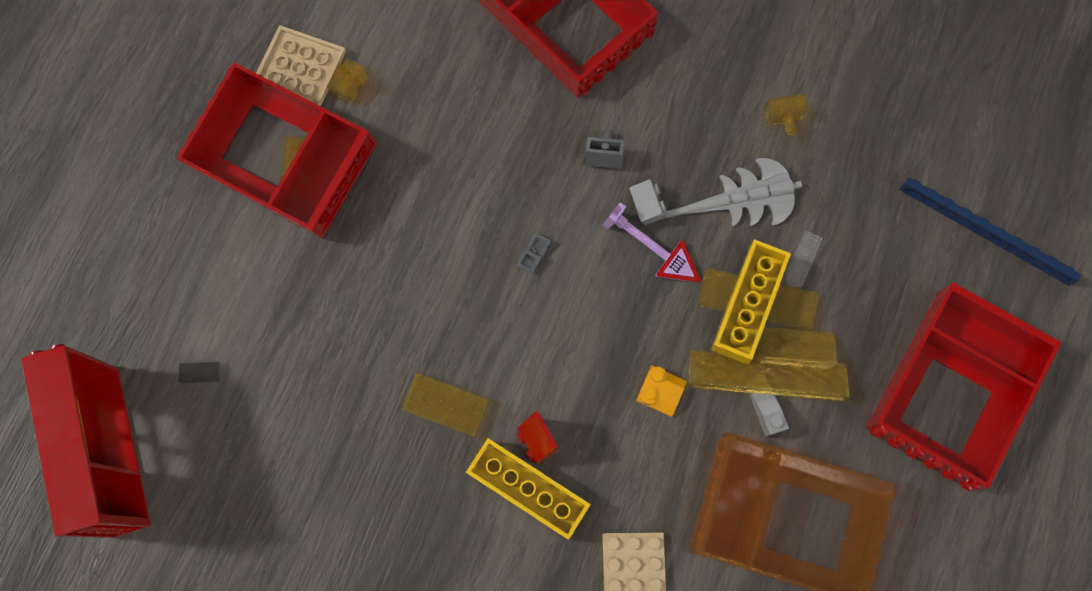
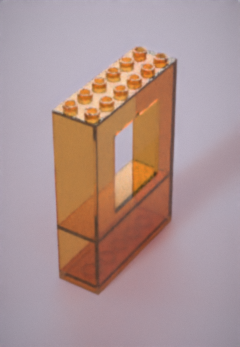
[688,432,896,591]

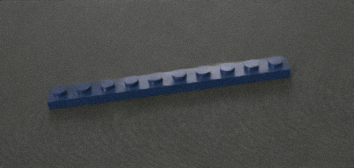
[899,178,1081,286]

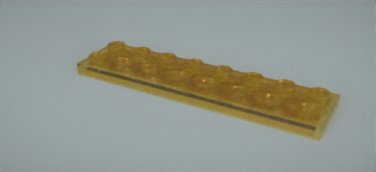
[689,350,850,401]

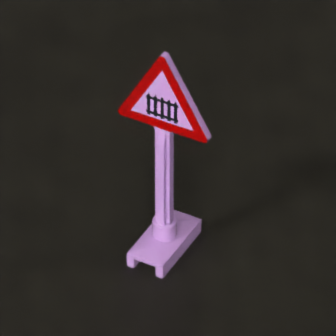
[602,202,701,283]

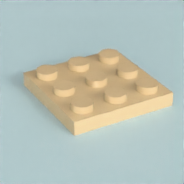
[602,533,666,591]

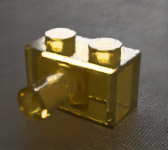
[327,58,368,104]
[764,94,808,137]

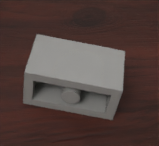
[629,179,667,226]

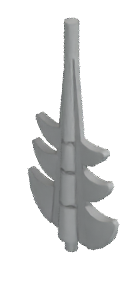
[665,158,802,227]

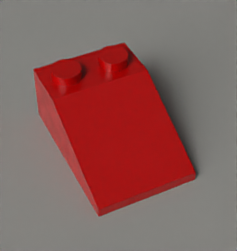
[516,411,558,464]

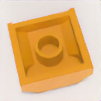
[636,365,687,417]

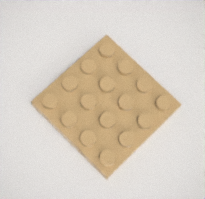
[256,25,346,106]

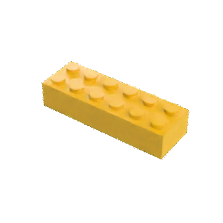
[711,239,791,365]
[466,438,591,540]

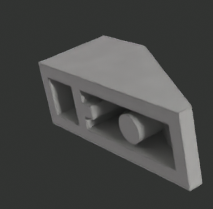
[745,375,789,437]

